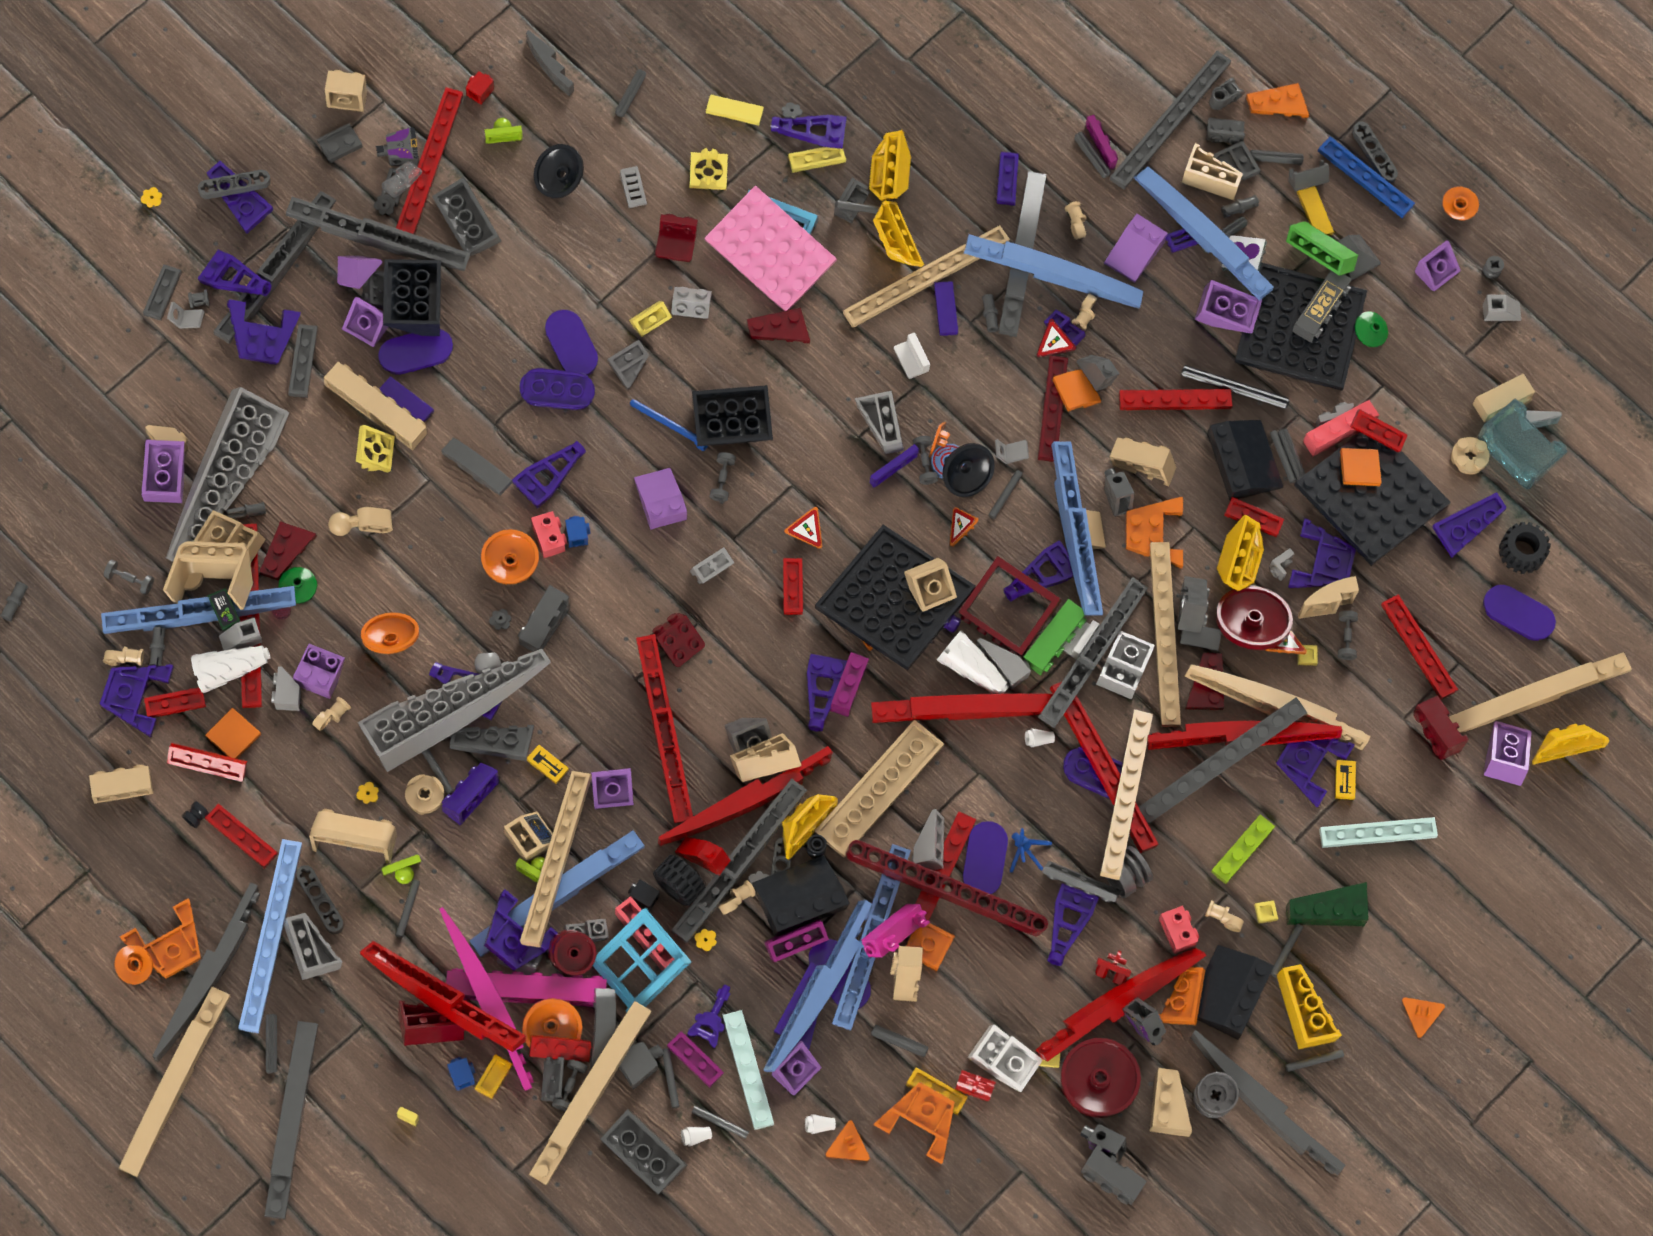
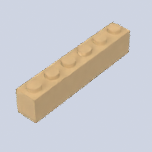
[324,362,427,450]

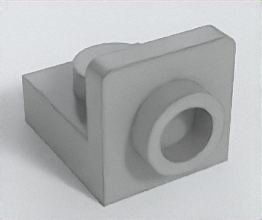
[1269,548,1294,581]

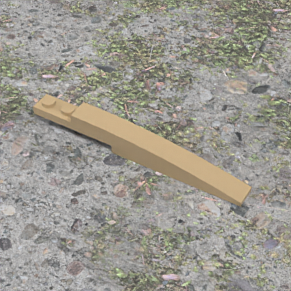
[1449,652,1632,734]
[1185,664,1370,750]
[119,987,231,1177]
[529,1001,652,1185]

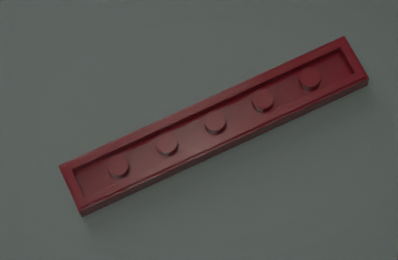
[1038,355,1068,462]

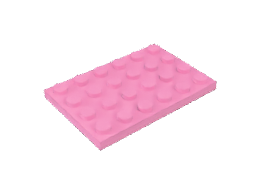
[705,185,837,311]

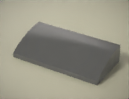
[432,177,502,256]
[601,1109,688,1194]

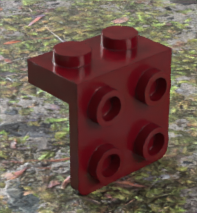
[655,214,698,262]
[650,613,705,667]

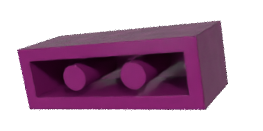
[830,652,869,717]
[764,919,829,962]

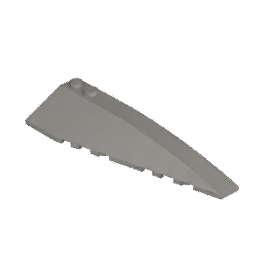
[166,387,289,561]
[357,649,551,772]

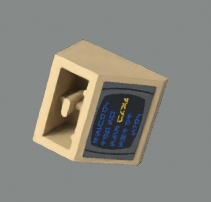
[504,811,553,863]

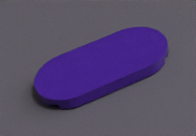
[545,310,598,376]
[379,329,453,375]
[520,368,595,410]
[1483,585,1556,641]
[1063,747,1123,799]
[962,821,1008,894]
[808,939,871,1009]

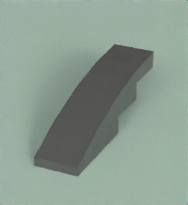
[526,30,574,96]
[441,437,513,496]

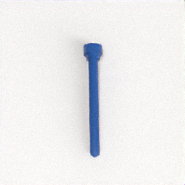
[630,399,708,452]

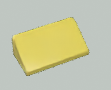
[629,301,672,337]

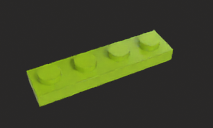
[1211,814,1275,884]

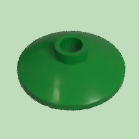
[1355,311,1388,347]
[278,567,317,604]

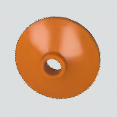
[1442,187,1479,220]
[114,945,153,985]

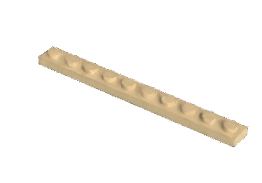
[843,225,1010,328]
[1150,542,1181,727]
[1100,710,1153,880]
[520,771,591,948]

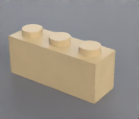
[1473,374,1535,423]
[89,765,153,804]

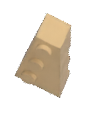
[1181,143,1242,200]
[1110,437,1176,487]
[730,733,801,782]
[891,946,923,1002]
[1150,1068,1192,1137]

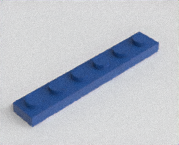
[1318,136,1415,218]

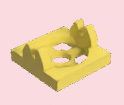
[690,148,728,190]
[356,425,395,473]

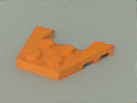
[1126,497,1183,568]
[120,898,201,979]
[874,1082,955,1164]

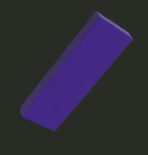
[996,152,1019,206]
[934,281,958,336]
[379,376,434,423]
[869,444,919,488]

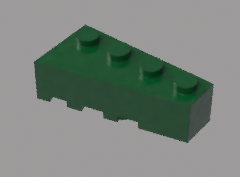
[1286,882,1368,926]

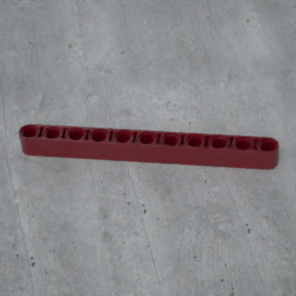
[845,840,1048,936]

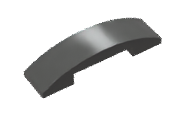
[590,988,616,1069]

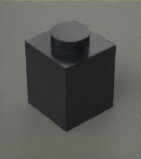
[628,879,660,912]

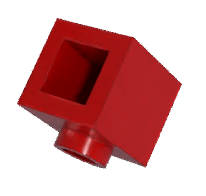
[466,71,494,105]

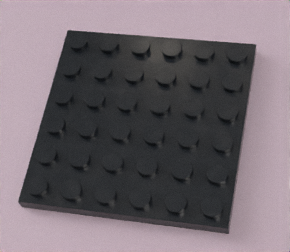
[1234,262,1367,391]
[1294,432,1451,566]
[815,524,976,671]

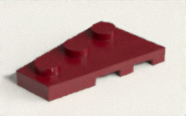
[746,308,810,344]
[259,521,317,581]
[1185,653,1224,710]

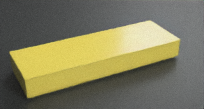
[706,95,764,125]
[788,147,846,173]

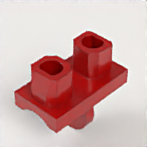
[1095,950,1131,985]
[955,1070,996,1102]

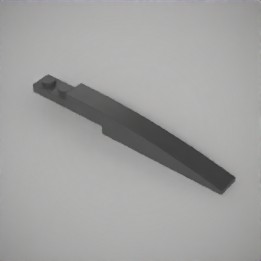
[998,171,1046,337]
[214,191,336,344]
[286,197,470,271]
[1038,577,1148,728]
[671,779,807,944]
[153,882,260,1062]
[265,1021,318,1219]
[1191,1030,1346,1176]

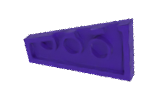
[1432,492,1507,558]

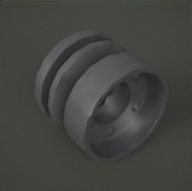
[1106,846,1153,898]
[1193,1072,1239,1118]

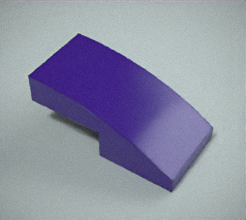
[1044,310,1085,346]

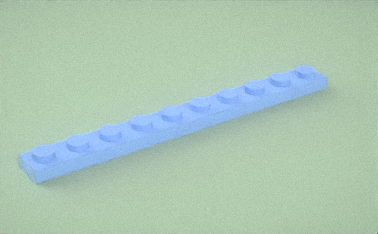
[239,839,302,1033]

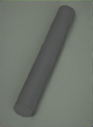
[835,201,880,214]
[1270,430,1297,483]
[988,470,1023,519]
[422,748,454,795]
[396,879,420,938]
[1270,924,1303,977]
[662,1048,680,1109]
[1285,1049,1344,1072]
[692,1106,749,1139]

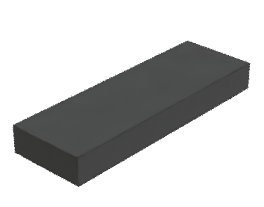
[143,264,182,321]

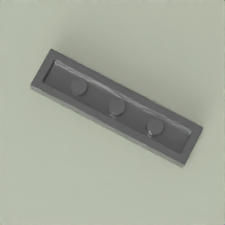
[288,324,318,398]
[1042,861,1121,902]

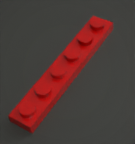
[1119,389,1232,410]
[1381,594,1458,700]
[915,812,976,920]

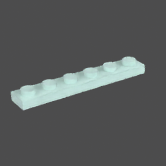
[1319,817,1438,848]
[722,1010,774,1130]

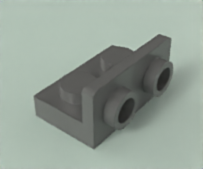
[1206,118,1245,145]
[361,270,384,309]

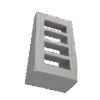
[620,166,647,208]
[1519,411,1562,431]

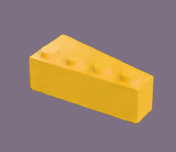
[1276,964,1342,1049]

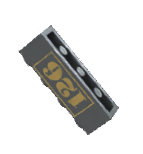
[1292,271,1352,343]

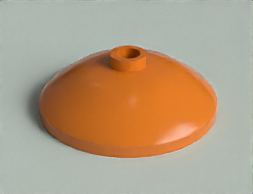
[481,529,539,584]
[361,613,419,654]
[522,998,582,1048]

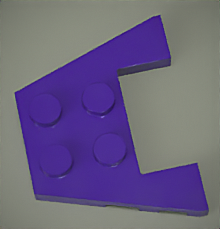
[227,299,301,365]
[1288,519,1356,588]
[100,664,174,737]
[1276,739,1355,807]
[484,889,558,971]

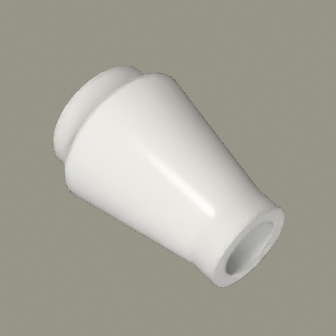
[1025,728,1055,747]
[805,1114,836,1134]
[681,1127,712,1147]

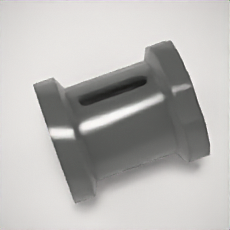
[188,290,210,309]

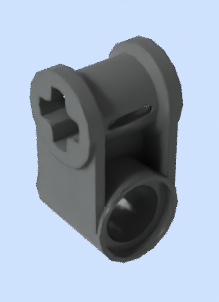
[1209,78,1245,110]

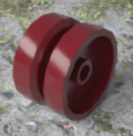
[548,929,597,976]

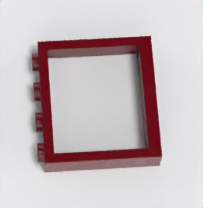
[958,556,1062,657]

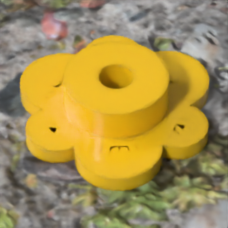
[141,187,162,207]
[356,782,379,804]
[694,929,717,951]

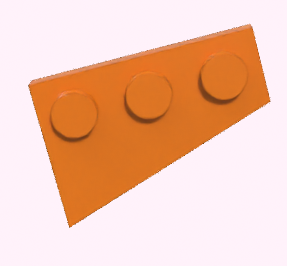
[1159,967,1205,1025]

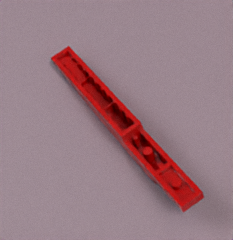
[636,634,693,824]
[871,694,1053,723]
[1147,721,1342,750]
[658,746,832,846]
[360,941,526,1052]
[1035,947,1206,1062]

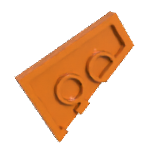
[1246,83,1309,118]

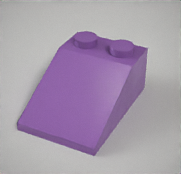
[1104,214,1168,283]
[1194,280,1262,333]
[142,440,185,503]
[634,468,687,530]
[1484,721,1531,786]

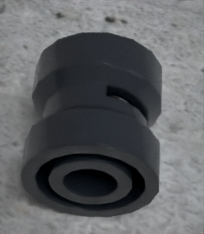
[182,801,209,829]
[806,834,827,859]

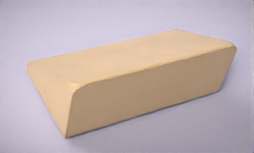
[1086,510,1106,549]

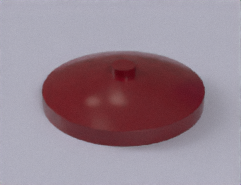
[1216,586,1293,650]
[1060,1038,1141,1118]

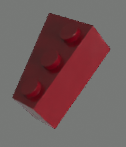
[1414,696,1469,760]
[398,1000,464,1046]

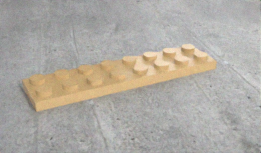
[814,720,944,858]

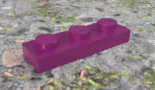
[1085,115,1118,170]
[667,1031,724,1088]

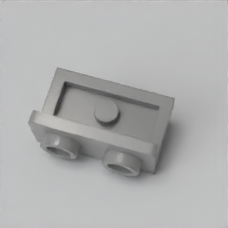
[671,287,712,319]

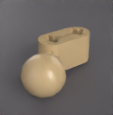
[328,507,393,536]

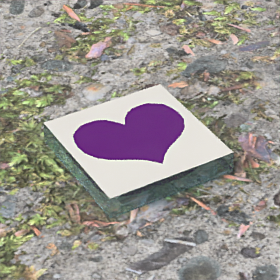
[1222,235,1267,271]

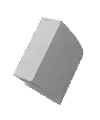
[1096,631,1155,700]

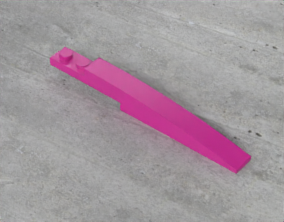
[439,907,534,1091]

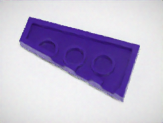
[207,161,273,234]
[774,962,819,1050]

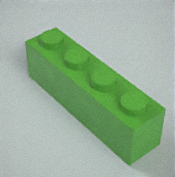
[1286,221,1358,276]
[1023,599,1087,676]

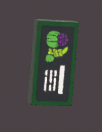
[208,588,240,631]

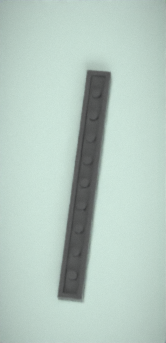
[1110,50,1232,190]
[1139,697,1308,824]

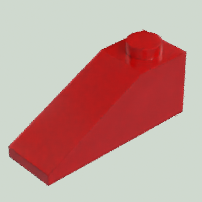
[675,837,731,876]

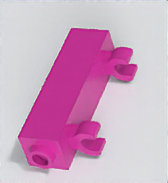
[861,904,930,958]

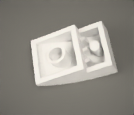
[967,1025,1043,1092]

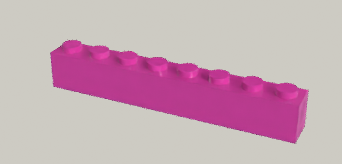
[446,968,607,1007]

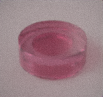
[272,607,291,620]

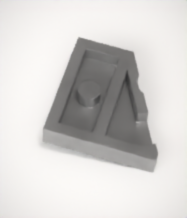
[607,340,649,390]

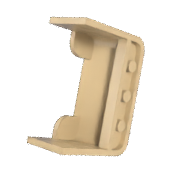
[163,541,253,610]
[309,809,397,865]

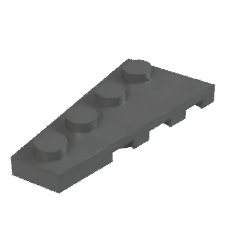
[450,725,534,761]

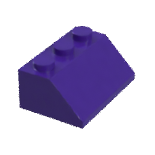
[442,763,499,826]

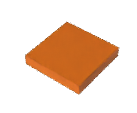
[1340,448,1382,486]
[205,708,261,759]
[906,923,955,971]

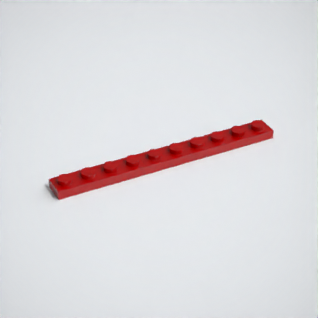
[396,87,463,235]
[240,524,262,708]
[1050,682,1158,854]

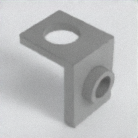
[167,302,204,329]
[995,439,1029,464]

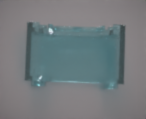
[1478,398,1568,490]

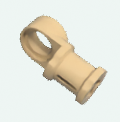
[1065,201,1087,240]
[1071,293,1097,331]
[103,646,144,666]
[312,697,351,731]
[719,880,756,915]
[1205,900,1244,932]

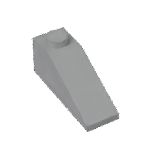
[976,638,1031,690]
[912,809,944,871]

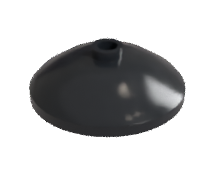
[534,144,584,199]
[942,443,995,497]

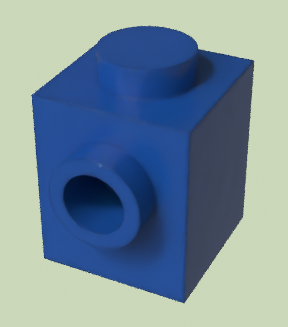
[565,516,590,548]
[447,1057,476,1091]

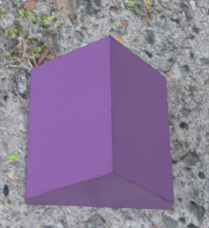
[1415,240,1461,291]
[337,256,382,289]
[342,297,388,347]
[591,768,634,809]
[772,1041,821,1096]

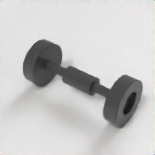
[913,436,938,485]
[709,452,736,502]
[104,559,154,595]
[1338,611,1358,660]
[552,1060,588,1112]

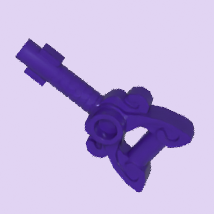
[687,985,730,1049]

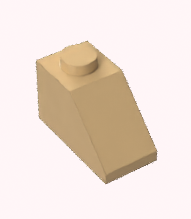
[145,425,188,452]

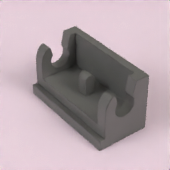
[1288,160,1329,191]
[834,177,869,223]
[1180,626,1221,651]
[541,1057,564,1101]

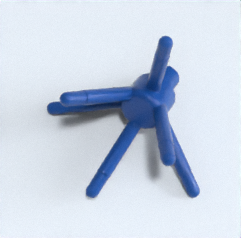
[1010,828,1052,873]

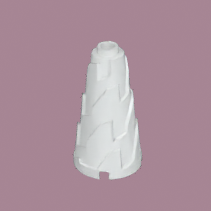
[937,630,1009,694]
[191,646,271,693]

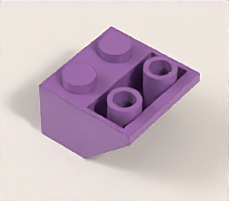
[293,644,345,699]

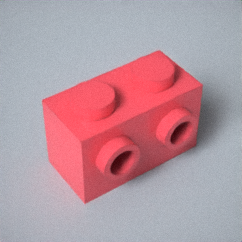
[531,511,568,558]
[1159,906,1199,954]

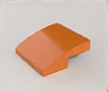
[1053,369,1101,412]

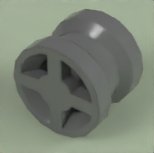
[1483,256,1504,279]

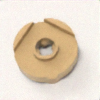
[1451,437,1489,475]
[405,774,444,815]

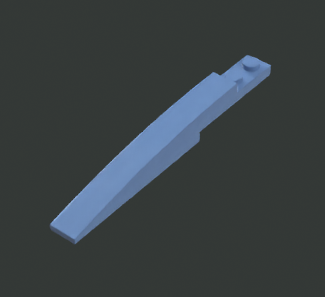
[1134,167,1273,301]
[964,234,1143,308]
[1051,441,1103,616]
[101,586,296,634]
[470,830,645,957]
[832,844,911,1031]
[763,900,872,1072]

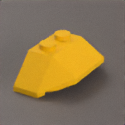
[869,130,911,201]
[873,200,924,267]
[1217,515,1264,591]
[1532,724,1609,765]
[782,794,838,860]

